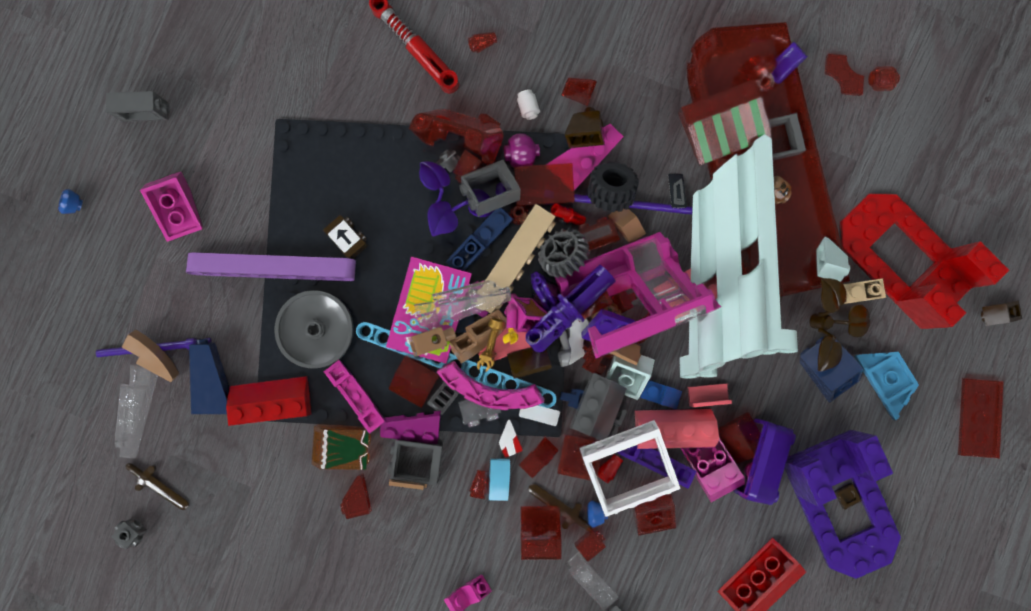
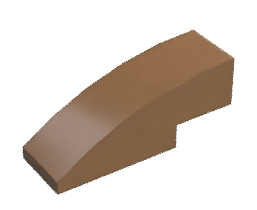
[450,309,506,364]
[122,330,179,382]

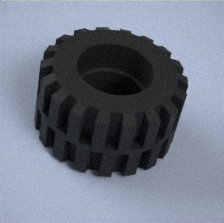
[587,161,639,213]

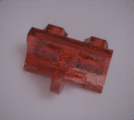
[582,344,614,375]

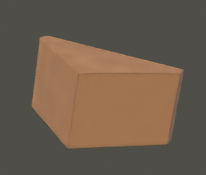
[607,209,646,244]

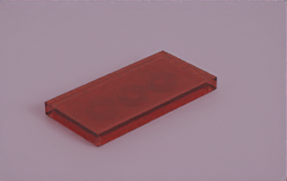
[958,378,1004,459]

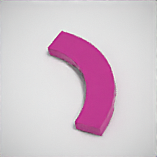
[437,361,545,410]

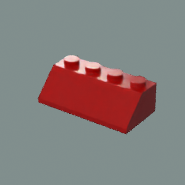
[226,376,312,426]
[717,538,806,611]

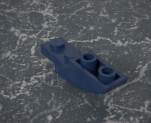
[446,207,514,271]

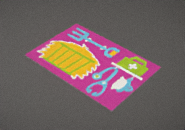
[386,257,472,364]

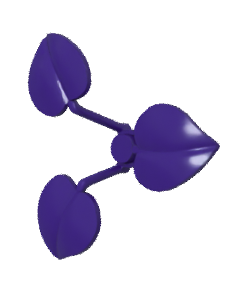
[419,161,494,236]

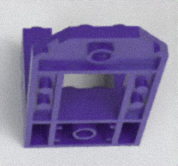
[784,430,901,579]

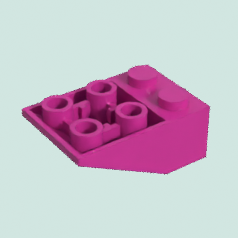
[680,438,745,502]

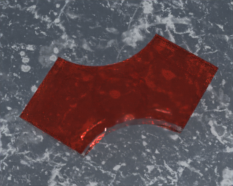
[825,54,864,96]

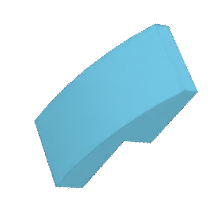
[488,458,510,501]

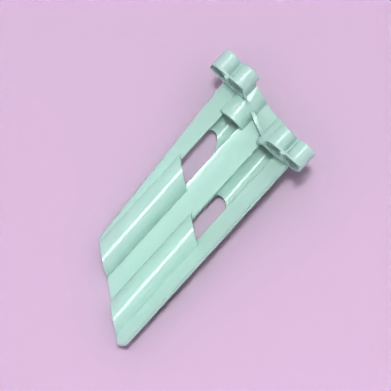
[680,134,798,378]

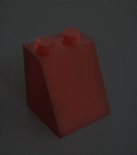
[521,506,562,560]

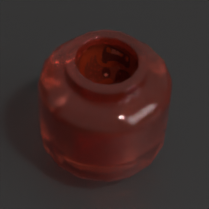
[868,66,900,91]

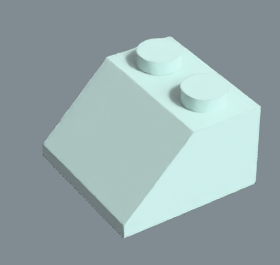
[605,355,655,400]

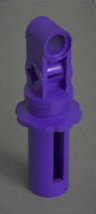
[525,264,616,352]

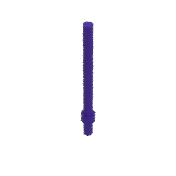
[96,338,212,357]

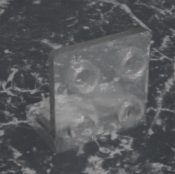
[458,400,502,427]

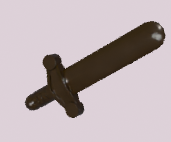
[125,463,189,510]
[528,484,592,531]

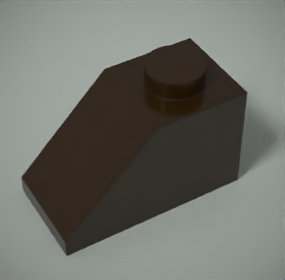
[981,300,1023,326]

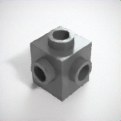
[111,518,147,549]

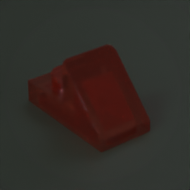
[519,437,559,479]

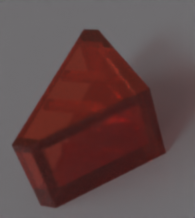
[561,78,597,106]

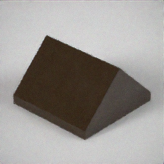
[507,347,552,379]

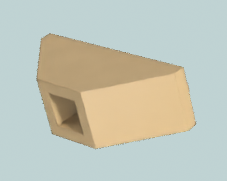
[843,279,886,304]

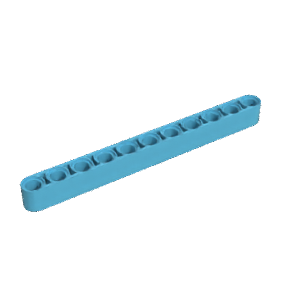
[356,322,556,408]

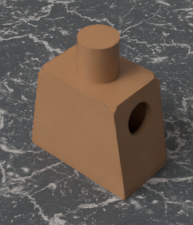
[408,327,456,357]

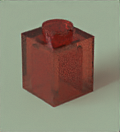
[574,529,606,562]

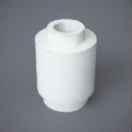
[517,90,540,120]

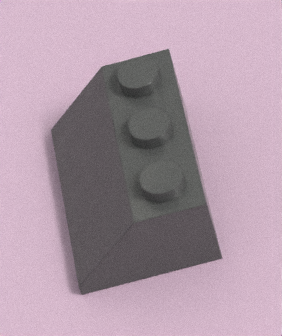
[570,373,627,440]

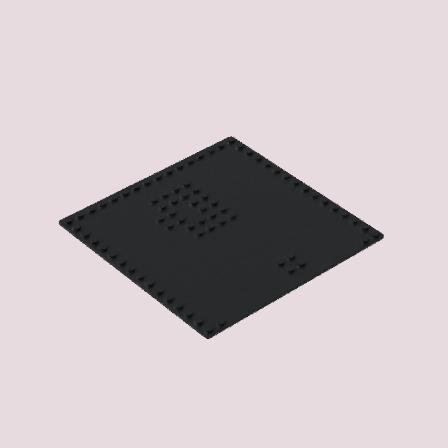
[258,119,574,437]

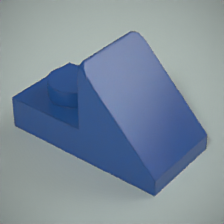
[640,380,682,410]

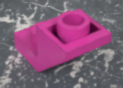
[444,575,492,611]

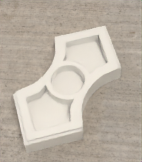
[559,313,589,365]

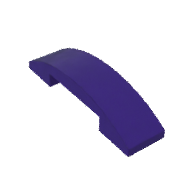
[618,445,697,489]

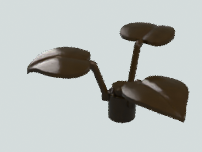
[809,278,870,371]

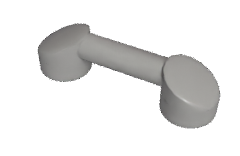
[551,326,571,367]

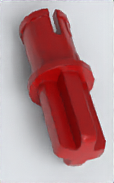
[551,203,586,226]

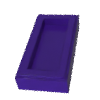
[766,42,808,84]

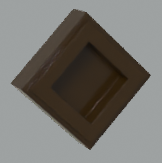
[834,483,862,510]

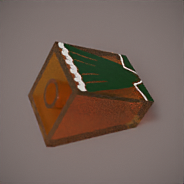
[311,426,371,470]

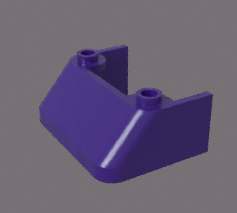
[733,418,796,505]

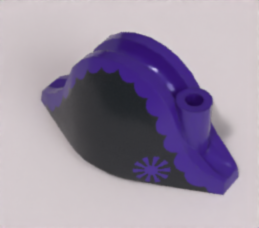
[531,271,560,313]

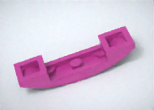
[324,360,386,434]

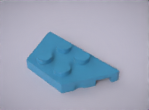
[854,352,919,420]

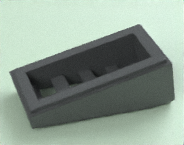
[427,382,459,415]

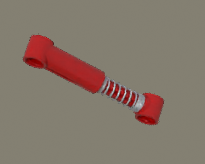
[369,0,459,94]

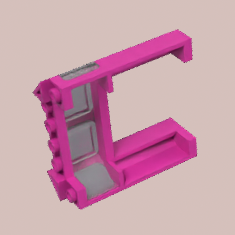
[555,232,721,359]

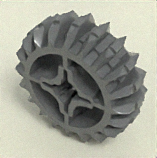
[538,228,590,278]

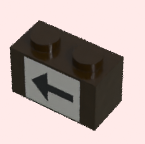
[323,215,368,259]

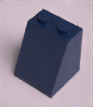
[800,336,864,403]

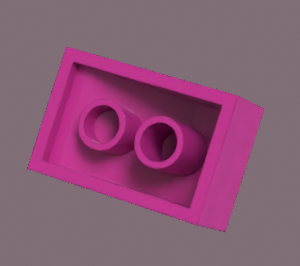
[140,171,203,242]

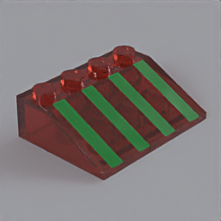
[678,79,772,166]

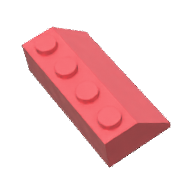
[635,409,719,449]

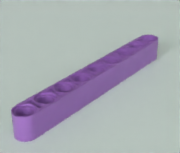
[186,253,356,281]

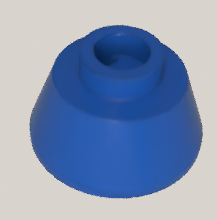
[58,189,83,214]
[587,501,608,528]

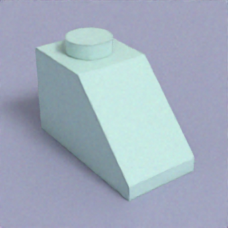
[816,237,850,282]

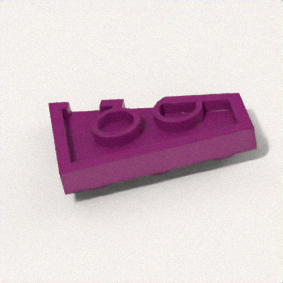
[380,411,441,444]

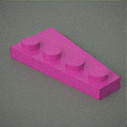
[545,124,624,192]

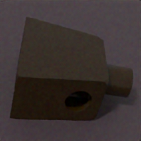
[565,107,605,148]

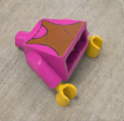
[503,294,548,345]

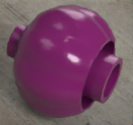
[504,134,540,170]

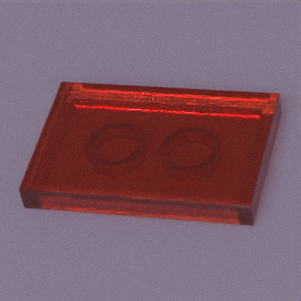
[515,163,575,206]

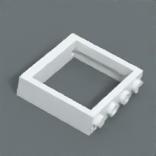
[579,420,680,517]

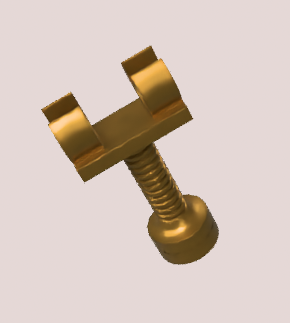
[477,317,505,372]

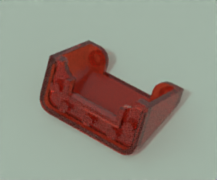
[409,108,504,164]

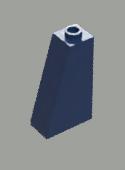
[189,339,229,414]

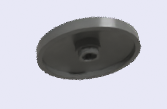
[275,291,354,368]

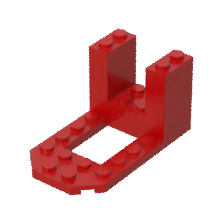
[840,194,1009,329]

